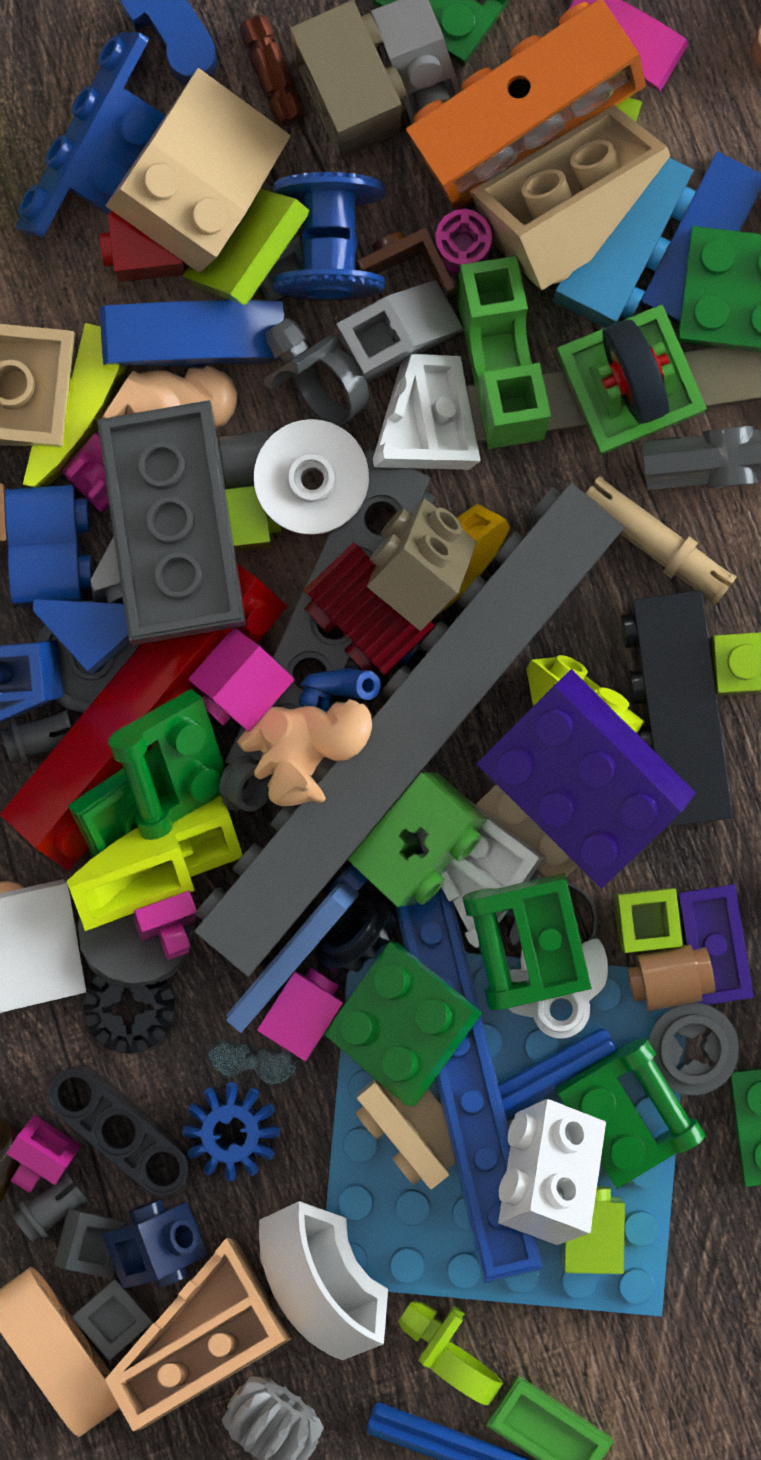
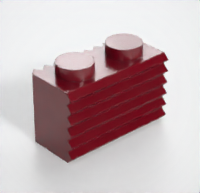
[303,542,435,677]

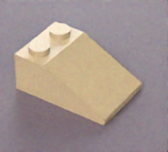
[105,68,291,273]
[470,105,670,290]
[0,324,75,447]

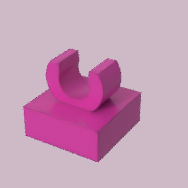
[61,431,110,512]
[133,891,197,961]
[6,1115,82,1193]

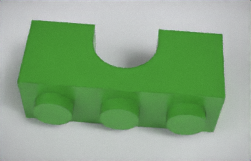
[455,256,551,449]

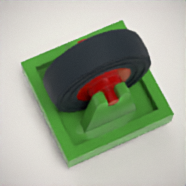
[556,304,707,456]

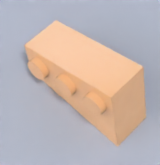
[105,1238,292,1432]

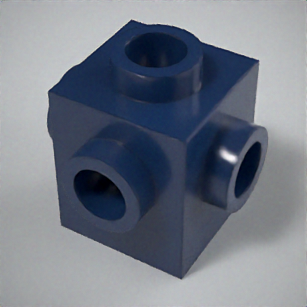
[103,1199,208,1289]

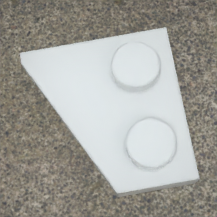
[373,354,480,470]
[416,798,545,948]

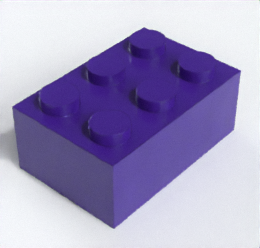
[477,669,696,889]

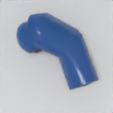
[299,668,380,711]

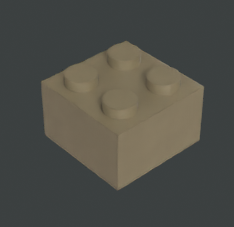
[290,0,407,160]

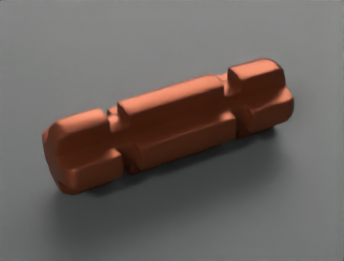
[240,15,304,126]

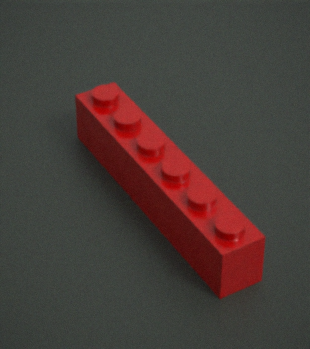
[0,563,288,872]

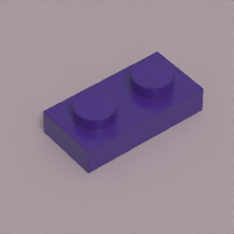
[677,884,754,1005]

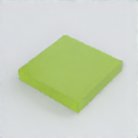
[182,188,310,305]

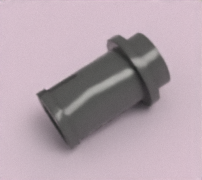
[1,710,71,765]
[12,1171,89,1243]

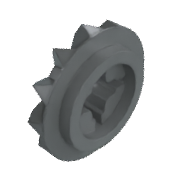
[648,1003,739,1096]

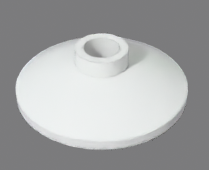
[254,419,369,535]

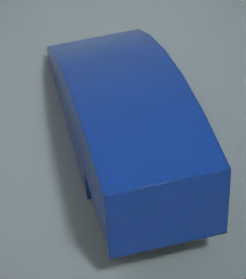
[99,300,284,367]

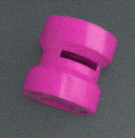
[434,209,492,276]

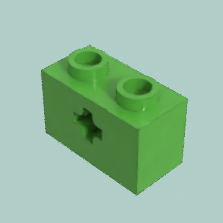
[348,772,488,907]

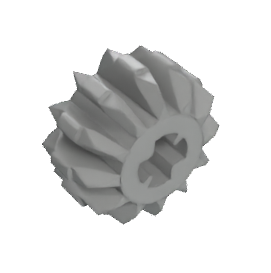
[222,1376,324,1460]

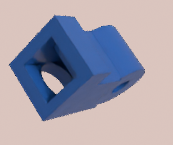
[120,0,217,85]

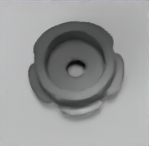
[219,756,272,812]

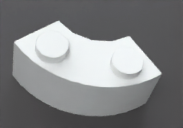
[259,1201,388,1360]

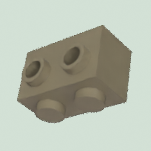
[367,498,477,631]

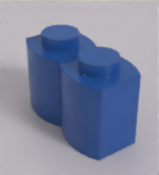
[5,485,94,607]

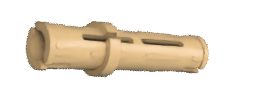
[586,476,737,606]

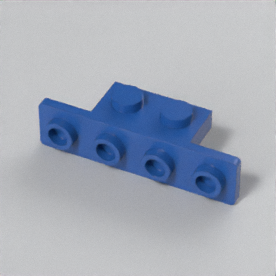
[15,32,166,237]

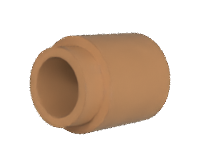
[627,944,715,1012]

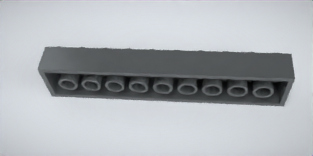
[194,482,625,977]

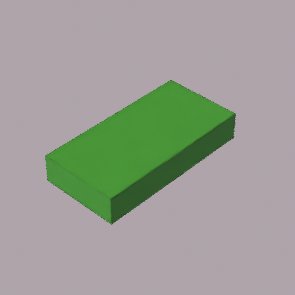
[486,1374,614,1460]

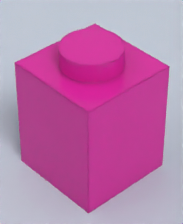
[188,628,295,732]
[257,967,344,1062]

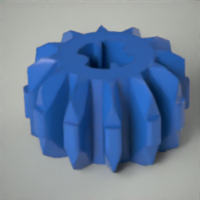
[182,1082,280,1181]

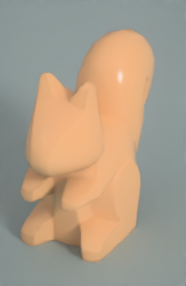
[102,365,237,429]
[237,699,372,806]

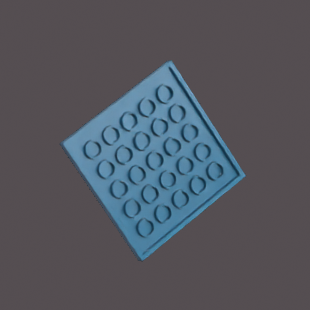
[326,944,686,1317]

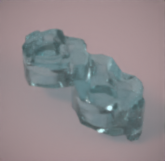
[208,1040,297,1085]

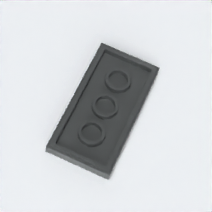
[97,400,247,646]

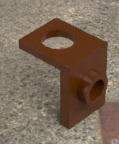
[356,227,456,301]

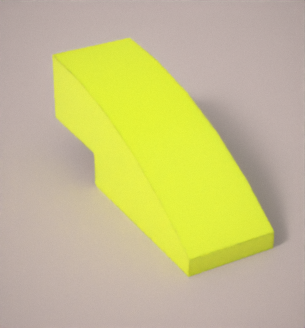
[23,323,127,488]
[67,795,243,931]

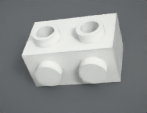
[498,1099,606,1245]

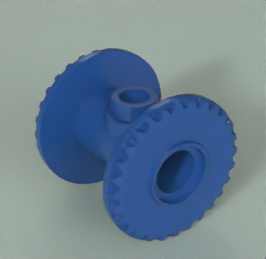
[272,172,386,300]

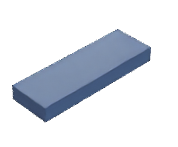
[226,881,359,1033]

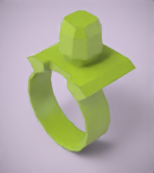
[398,1301,503,1405]

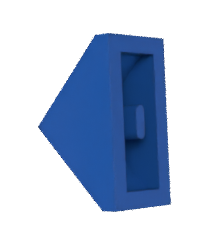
[33,599,130,675]

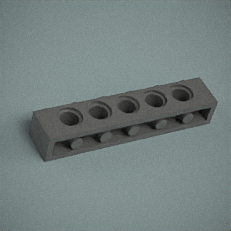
[225,450,436,776]

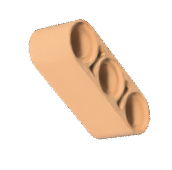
[0,1267,120,1437]

